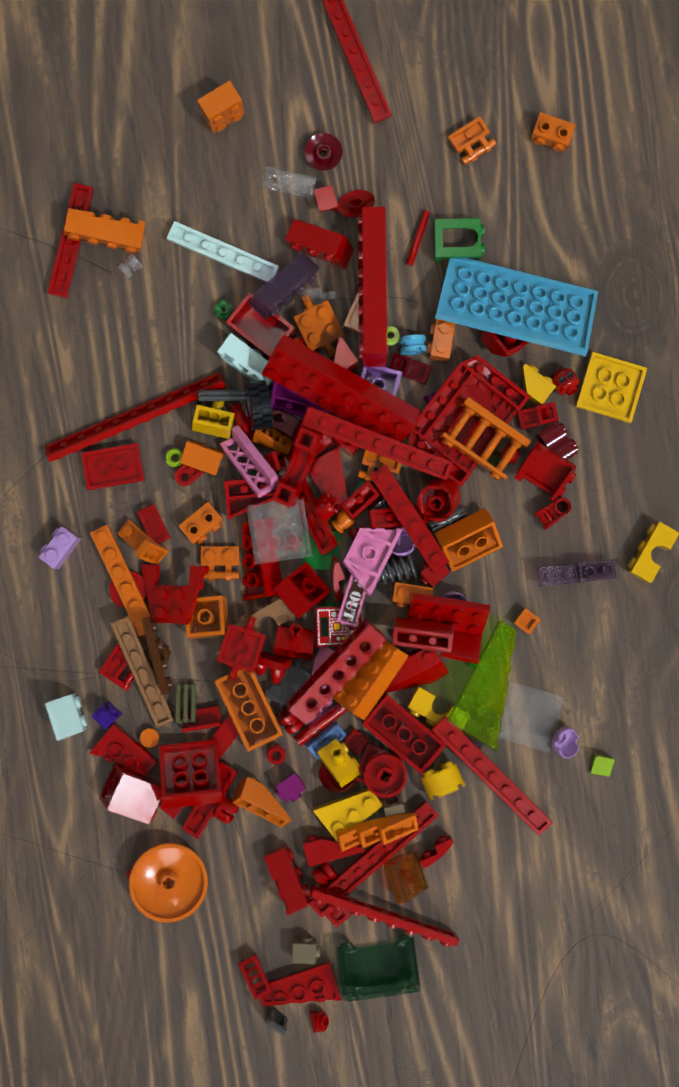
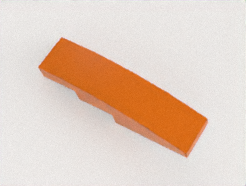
[336,813,419,852]

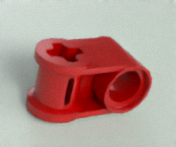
[533,498,572,530]

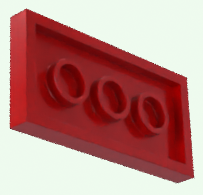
[407,593,490,635]

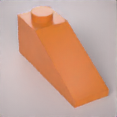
[232,777,291,827]

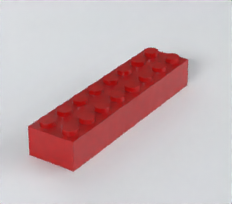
[358,207,387,367]
[262,334,420,442]

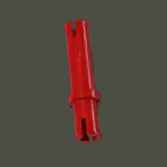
[294,703,347,746]

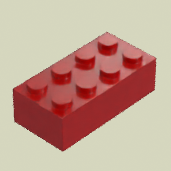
[362,693,447,775]

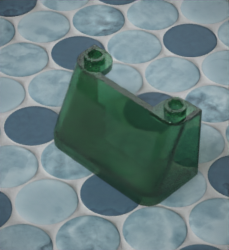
[336,935,421,1002]

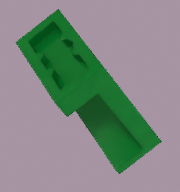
[433,218,485,262]

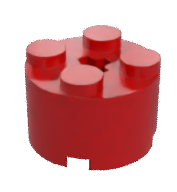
[417,477,461,522]

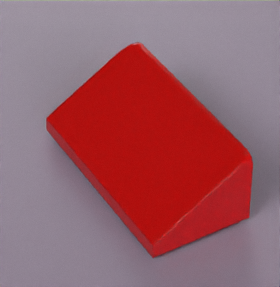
[340,480,382,520]

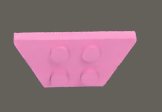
[343,528,402,596]

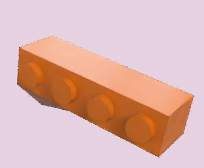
[64,208,146,254]

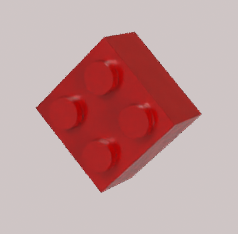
[274,562,331,619]

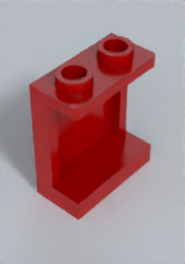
[514,441,576,502]

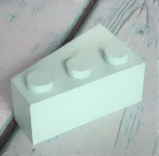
[217,333,274,390]

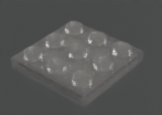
[247,499,312,564]
[493,681,565,753]

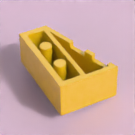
[313,788,383,842]

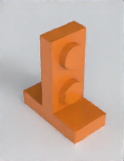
[117,519,169,565]

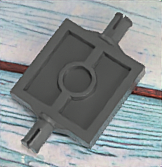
[265,659,312,716]

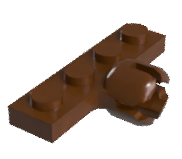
[142,616,173,695]

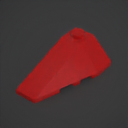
[481,331,529,357]
[383,648,449,694]

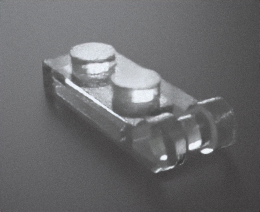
[261,166,317,198]

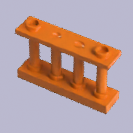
[439,397,531,481]

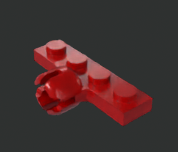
[296,480,340,555]
[182,762,239,839]

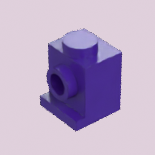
[91,701,122,730]

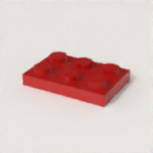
[81,443,145,491]

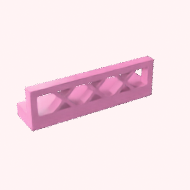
[220,425,278,498]

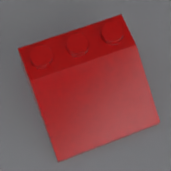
[159,739,223,809]

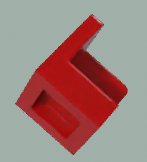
[314,185,338,213]

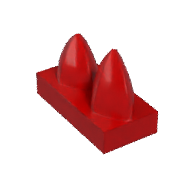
[255,651,292,685]

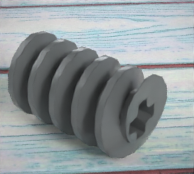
[378,555,417,586]

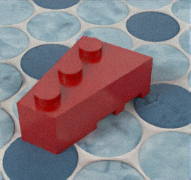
[285,219,355,270]
[224,475,283,520]
[264,844,310,916]

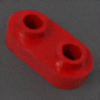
[175,465,205,487]

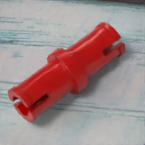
[229,402,254,439]

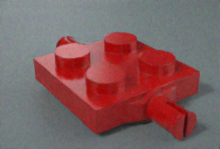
[217,616,267,681]

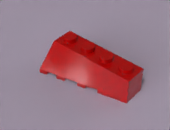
[242,518,282,601]

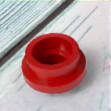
[267,745,286,765]

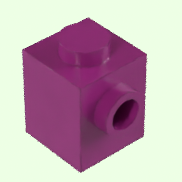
[275,771,306,803]

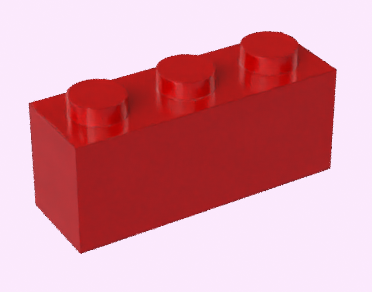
[392,617,454,652]

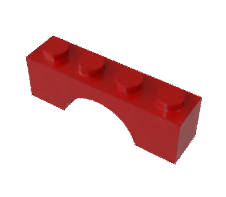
[272,426,324,508]

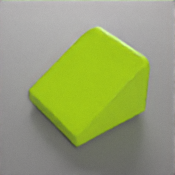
[590,754,615,777]

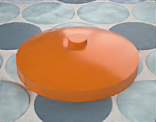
[129,842,208,923]

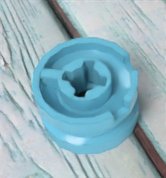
[399,335,427,355]

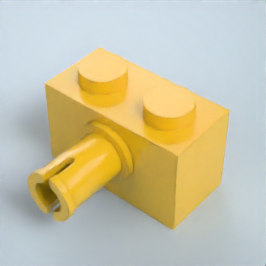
[192,401,235,439]
[317,739,360,788]

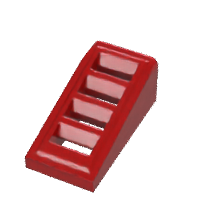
[238,953,273,1000]

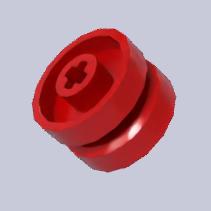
[363,751,407,798]

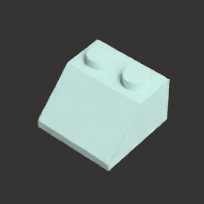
[45,693,88,741]

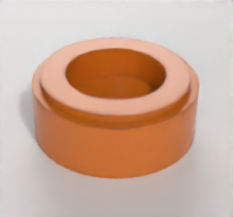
[337,509,355,528]
[140,728,160,748]

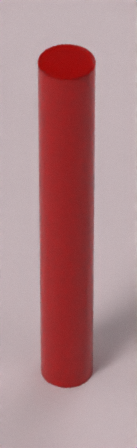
[406,210,431,266]

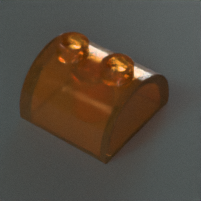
[384,851,428,903]

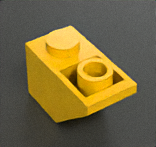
[521,363,556,406]

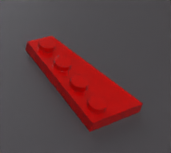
[256,961,342,1006]

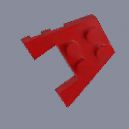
[141,564,209,625]

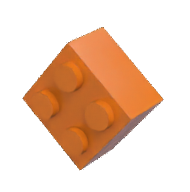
[197,80,245,133]
[186,596,229,639]

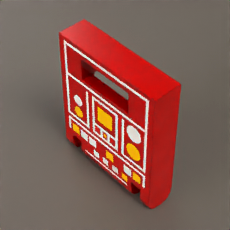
[314,607,362,647]

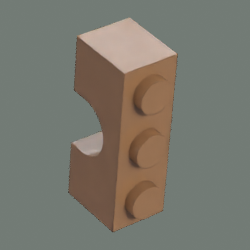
[234,596,295,634]

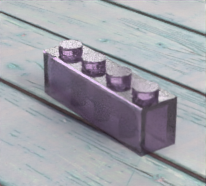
[249,252,320,319]

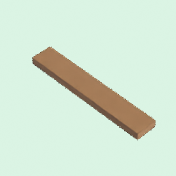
[110,615,175,728]

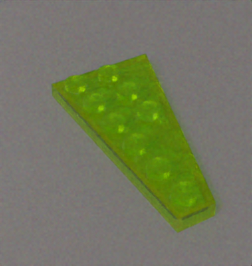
[447,621,517,751]

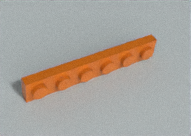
[90,525,151,637]

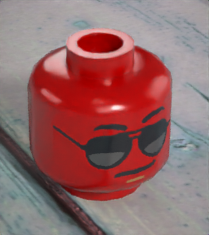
[551,367,579,396]

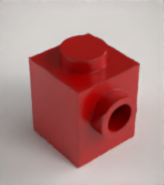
[419,563,450,588]

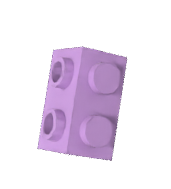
[39,526,82,569]

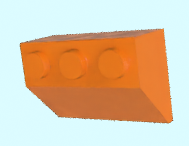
[434,508,503,572]

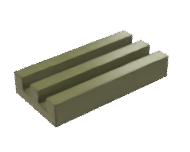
[176,684,196,724]

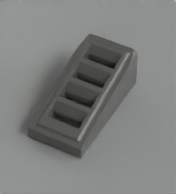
[265,1008,288,1035]

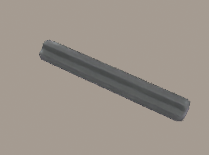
[198,390,272,401]

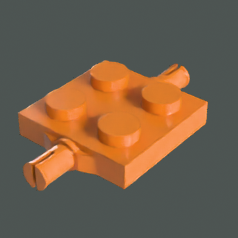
[294,295,344,357]

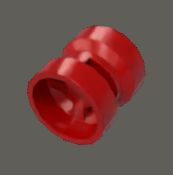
[277,707,303,734]
[311,862,338,888]

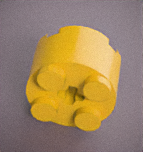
[420,761,465,800]

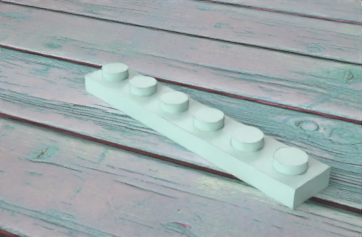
[167,221,279,285]

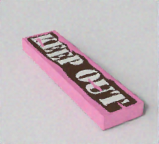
[337,574,366,627]

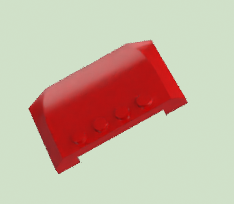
[407,355,531,488]

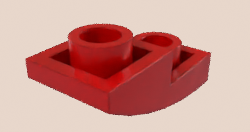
[419,835,454,869]

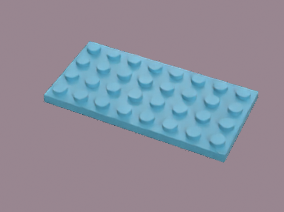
[435,258,598,356]

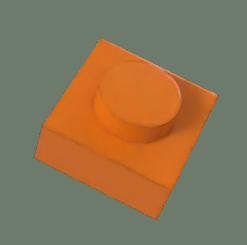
[513,608,541,635]

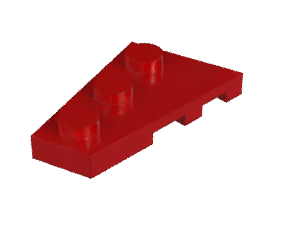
[309,447,348,512]
[90,723,159,777]

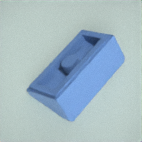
[305,720,347,760]

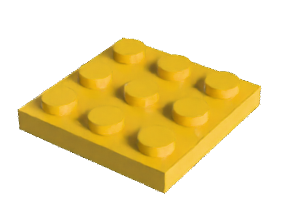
[575,352,647,423]

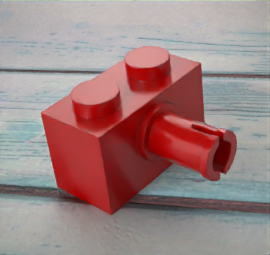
[274,623,315,661]

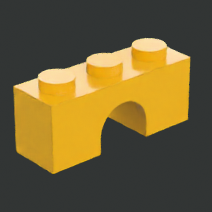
[627,522,679,583]
[407,686,470,731]

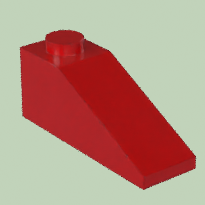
[303,834,365,867]

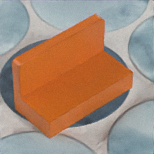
[180,439,225,475]

